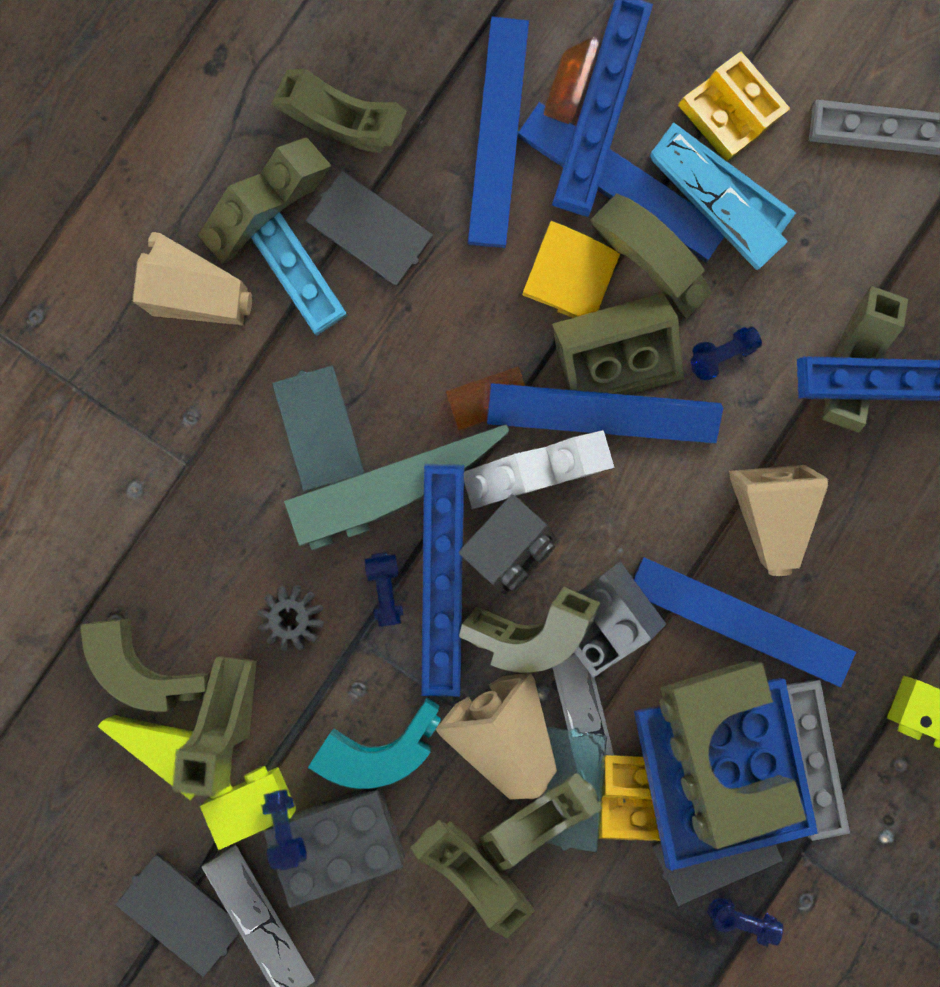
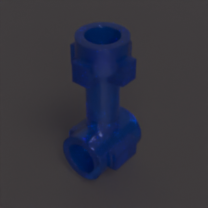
[690,326,762,380]
[364,552,404,627]
[261,790,307,871]
[707,897,784,947]

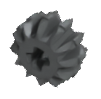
[257,585,324,651]

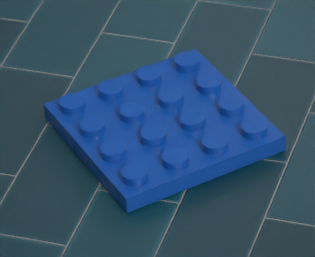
[634,678,818,871]

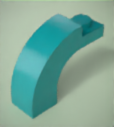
[308,697,441,789]

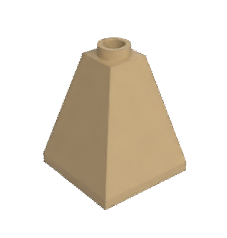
[729,465,828,576]

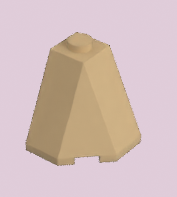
[133,232,252,325]
[436,673,557,799]

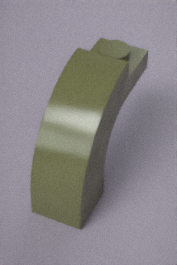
[271,69,407,153]
[590,193,713,319]
[822,286,908,433]
[459,587,600,673]
[80,618,211,712]
[478,773,602,872]
[410,820,535,938]

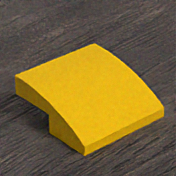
[678,52,790,162]
[522,221,620,318]
[598,755,660,841]

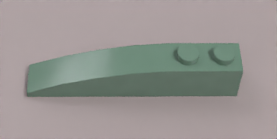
[284,424,509,550]

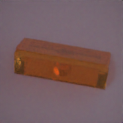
[544,37,599,124]
[446,366,525,430]

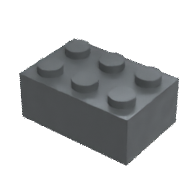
[264,787,405,908]

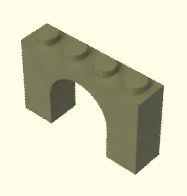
[660,661,806,849]

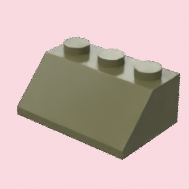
[552,292,684,395]

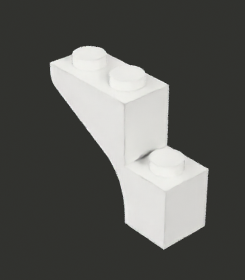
[464,430,615,509]

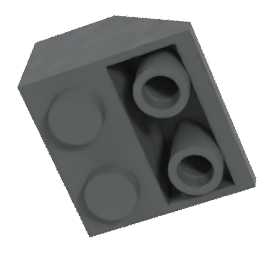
[458,494,557,595]
[547,561,666,677]

